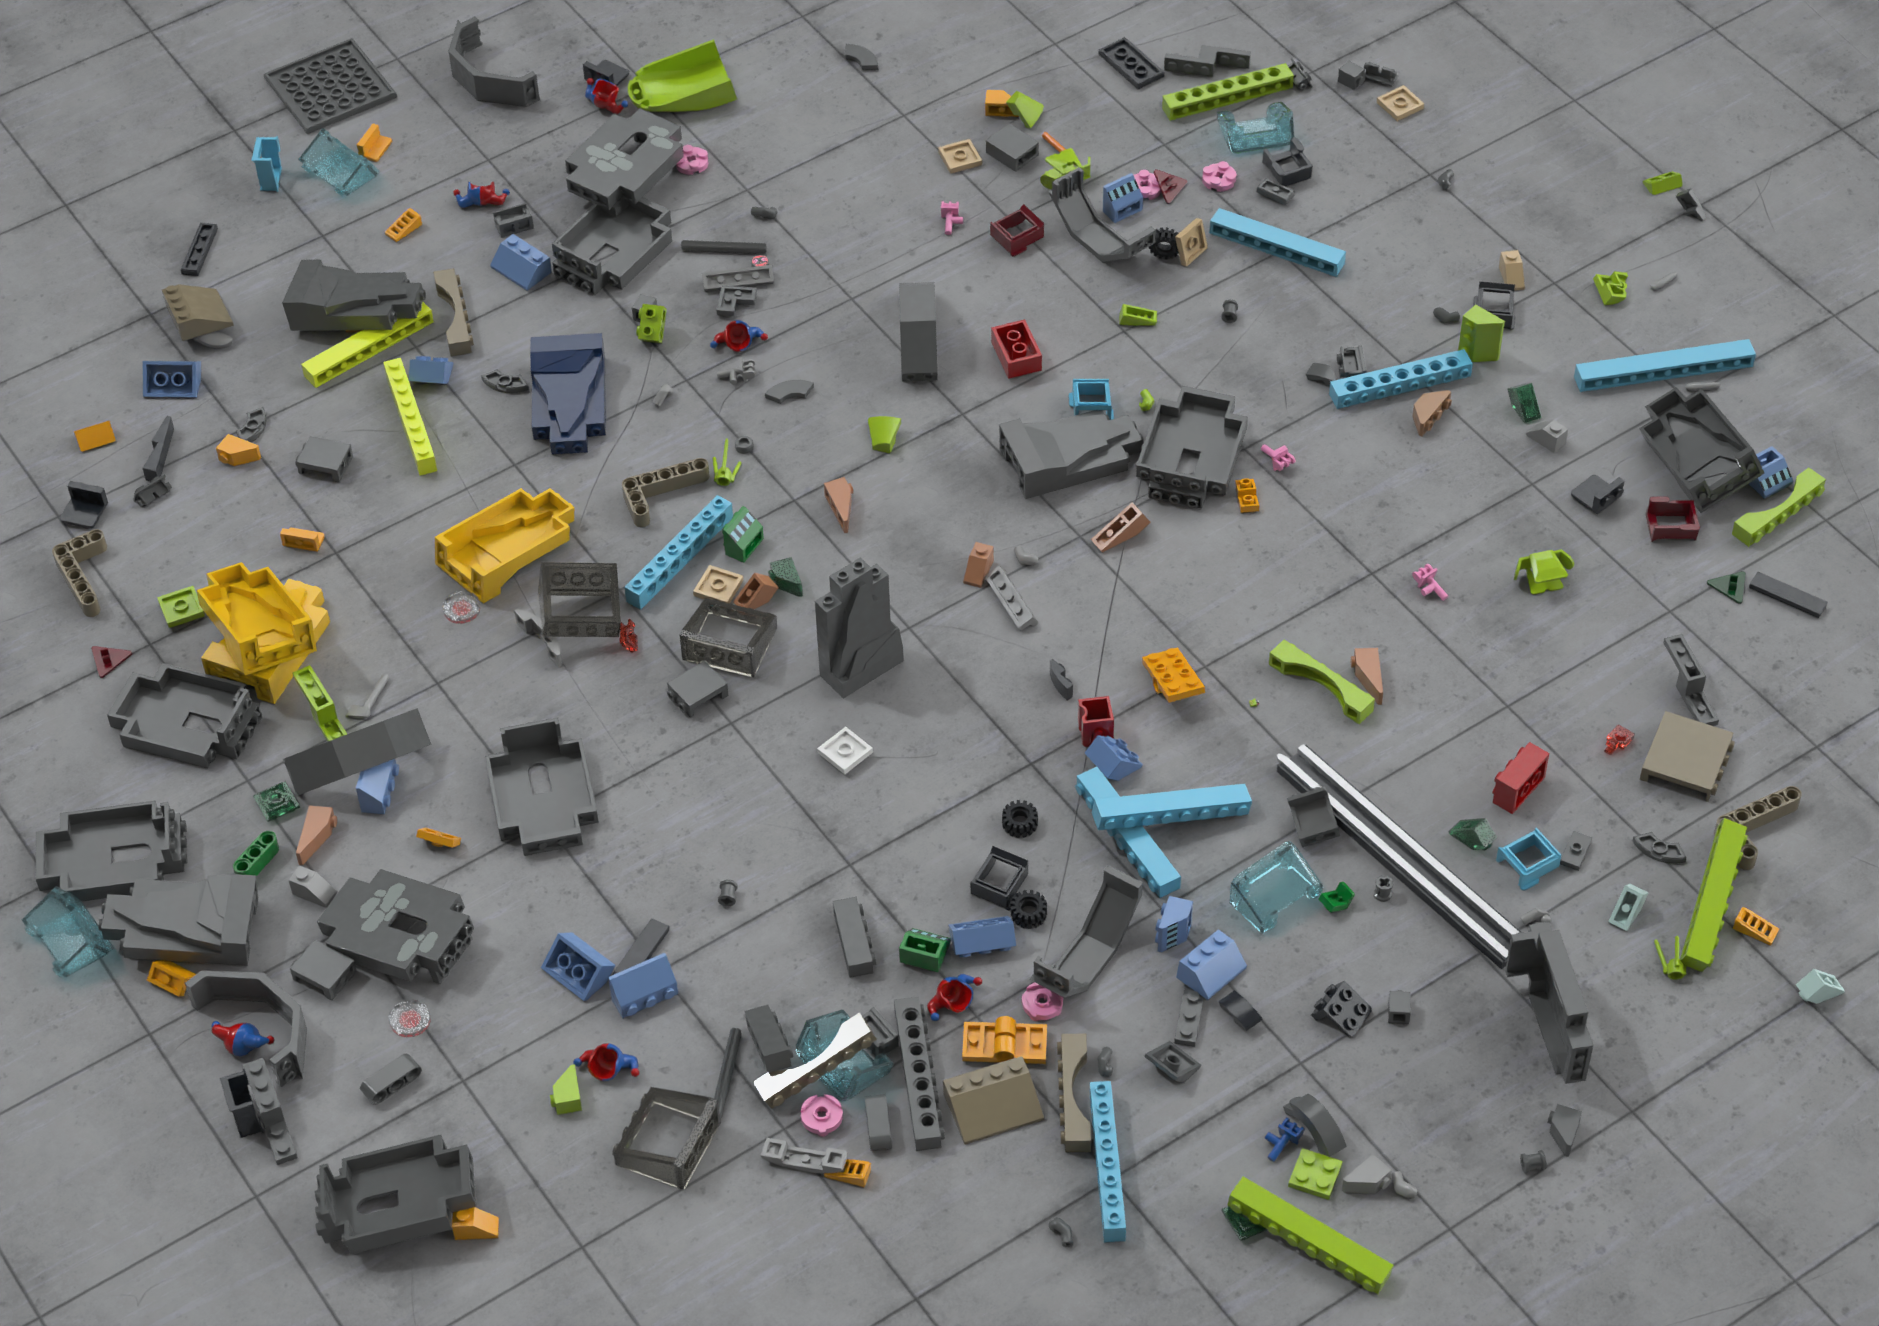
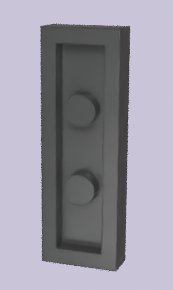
[1174,988,1204,1047]

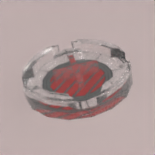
[442,591,481,624]
[389,999,431,1038]

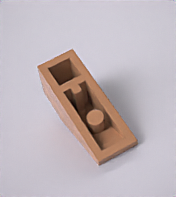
[824,477,854,533]
[1091,502,1151,553]
[1350,648,1383,705]
[296,806,337,865]

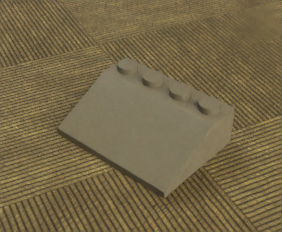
[162,284,234,341]
[943,1056,1044,1145]

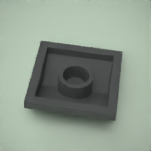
[1144,1041,1201,1083]

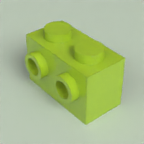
[636,304,667,344]

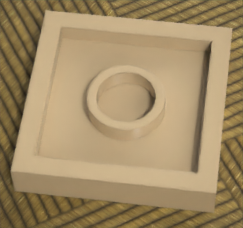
[1377,85,1424,121]
[938,139,982,174]
[1175,218,1208,267]
[693,565,744,607]

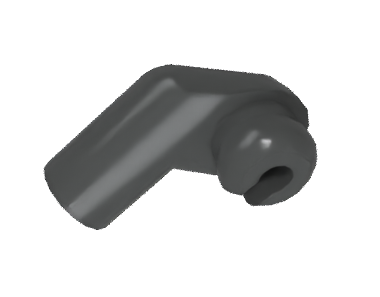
[1438,169,1454,190]
[1049,1218,1073,1247]

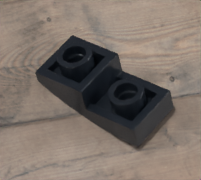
[1050,659,1073,701]
[1219,990,1263,1031]

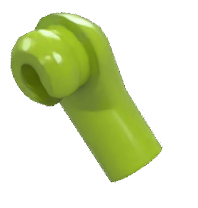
[1139,389,1155,412]

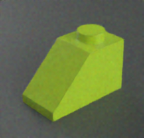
[550,1064,582,1115]

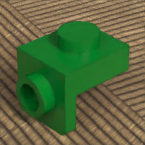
[1318,882,1355,913]

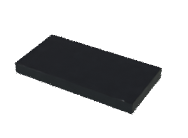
[1098,37,1165,90]

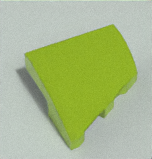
[1006,91,1044,128]
[1593,271,1628,305]
[868,416,901,454]

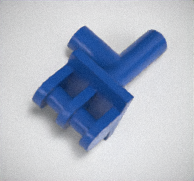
[1265,1118,1305,1162]

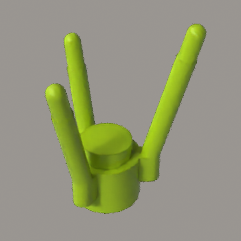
[713,438,742,486]
[1654,935,1687,980]

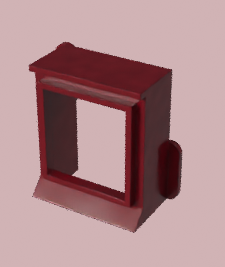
[990,204,1044,257]
[1645,496,1700,542]

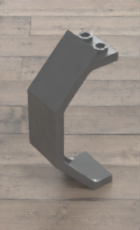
[448,17,540,107]
[1048,167,1156,262]
[899,282,938,381]
[283,708,432,795]
[1030,865,1143,998]
[185,971,307,1087]

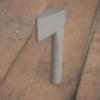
[346,674,389,719]

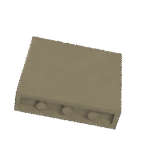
[1639,711,1735,802]

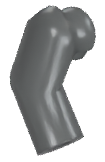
[751,207,778,219]
[1433,307,1460,323]
[1098,1047,1113,1077]

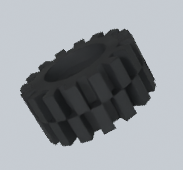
[1149,227,1179,260]
[1002,800,1038,838]
[1011,890,1047,929]

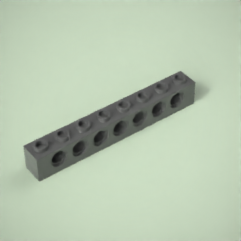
[894,996,945,1151]

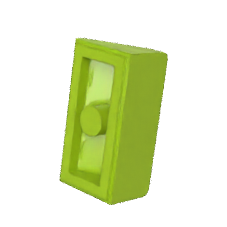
[1643,171,1683,195]

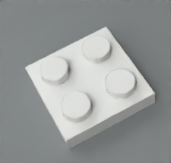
[817,727,873,775]

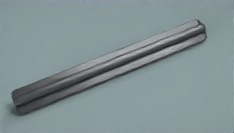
[681,240,767,254]
[710,1028,742,1119]

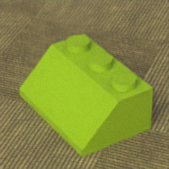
[1458,304,1505,362]

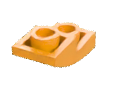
[1235,478,1259,513]

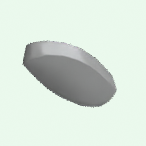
[194,331,232,348]

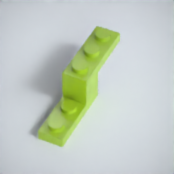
[293,665,347,741]

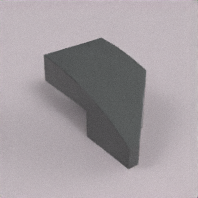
[1676,188,1706,221]
[1306,363,1338,386]

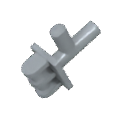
[717,357,755,385]

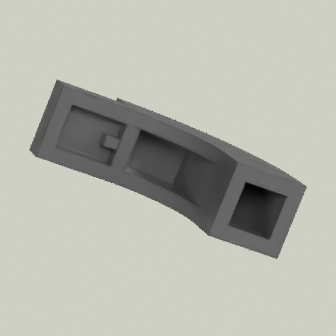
[1283,1094,1347,1157]

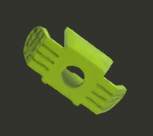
[1040,148,1090,190]
[1514,549,1575,595]

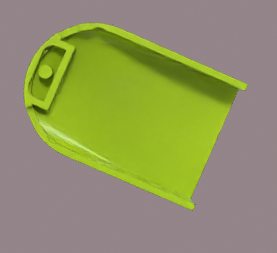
[628,39,737,112]

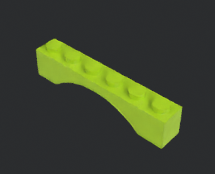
[1732,467,1826,547]
[1269,639,1375,724]

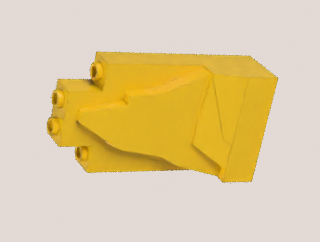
[435,488,575,604]
[197,562,317,675]
[201,579,330,704]

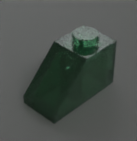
[1507,383,1541,423]
[768,557,803,597]
[1448,818,1497,851]

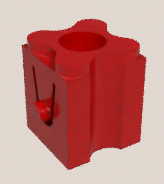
[1078,696,1114,747]

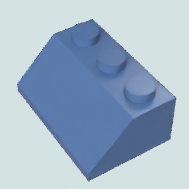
[490,234,552,291]
[143,361,201,397]
[356,759,399,814]
[948,916,1016,957]
[1176,930,1247,1000]
[541,932,616,1001]
[608,953,678,1018]

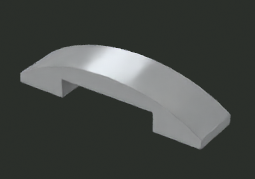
[514,609,562,668]
[761,1138,848,1173]

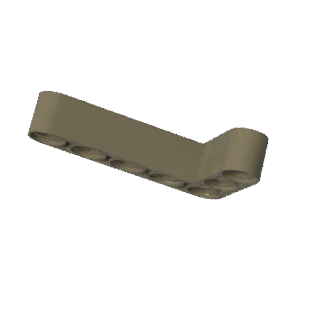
[622,458,710,527]
[52,529,107,617]
[1714,786,1802,870]

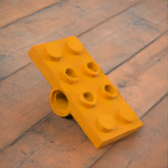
[1142,647,1205,703]
[962,1016,1047,1064]

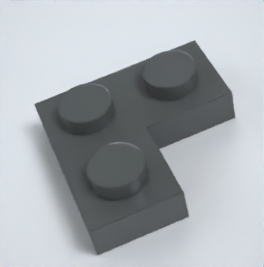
[716,286,757,316]

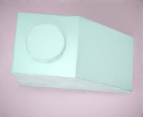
[1608,884,1649,931]
[1796,969,1845,1004]

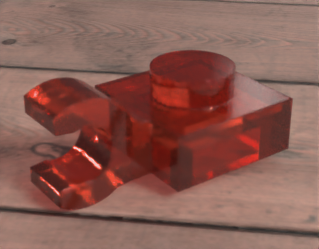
[619,619,638,653]
[1604,724,1635,755]

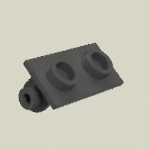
[1287,58,1313,90]
[1364,62,1398,86]
[133,475,172,507]

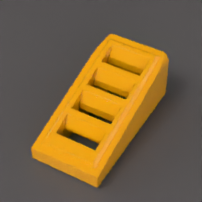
[385,208,422,242]
[1733,907,1779,946]
[824,1159,871,1188]

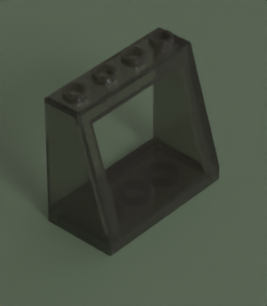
[538,562,621,637]
[679,598,777,678]
[612,1087,721,1190]

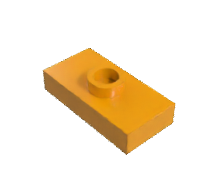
[416,827,461,848]

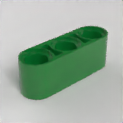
[233,831,279,876]

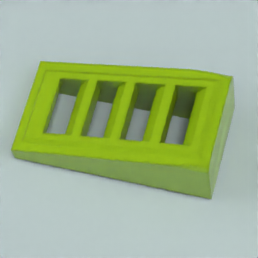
[1119,304,1157,326]

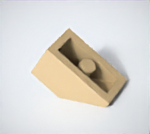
[1499,250,1525,291]

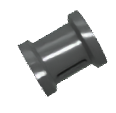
[1221,299,1239,323]
[1374,875,1393,902]
[718,879,738,906]
[1520,1150,1547,1173]

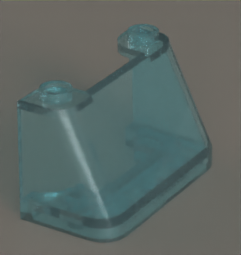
[1217,102,1294,153]
[298,128,380,196]
[1230,841,1323,933]
[22,886,114,977]
[796,1009,894,1101]

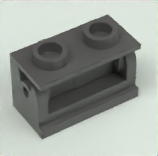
[493,203,534,238]
[1337,345,1367,378]
[862,1007,899,1059]

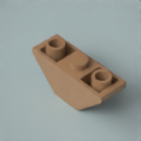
[1412,390,1452,437]

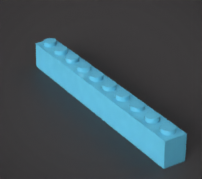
[1574,339,1756,392]

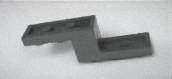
[1164,45,1251,77]
[1663,634,1719,726]
[243,1058,298,1165]

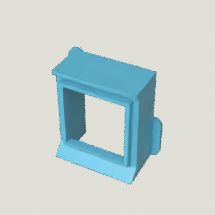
[251,136,282,192]
[1069,379,1114,420]
[1496,828,1561,890]

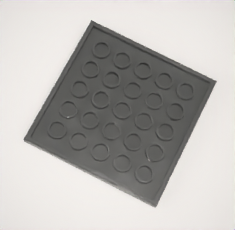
[263,38,397,134]

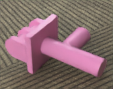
[941,201,963,235]
[1261,444,1296,471]
[1412,564,1448,601]

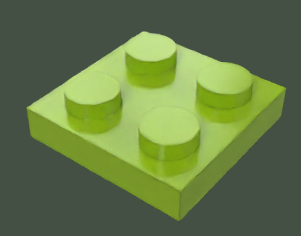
[157,586,205,628]
[1288,1148,1343,1200]

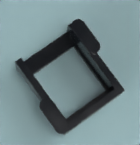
[1262,138,1313,187]
[1473,281,1515,330]
[970,846,1028,910]
[220,1069,264,1138]

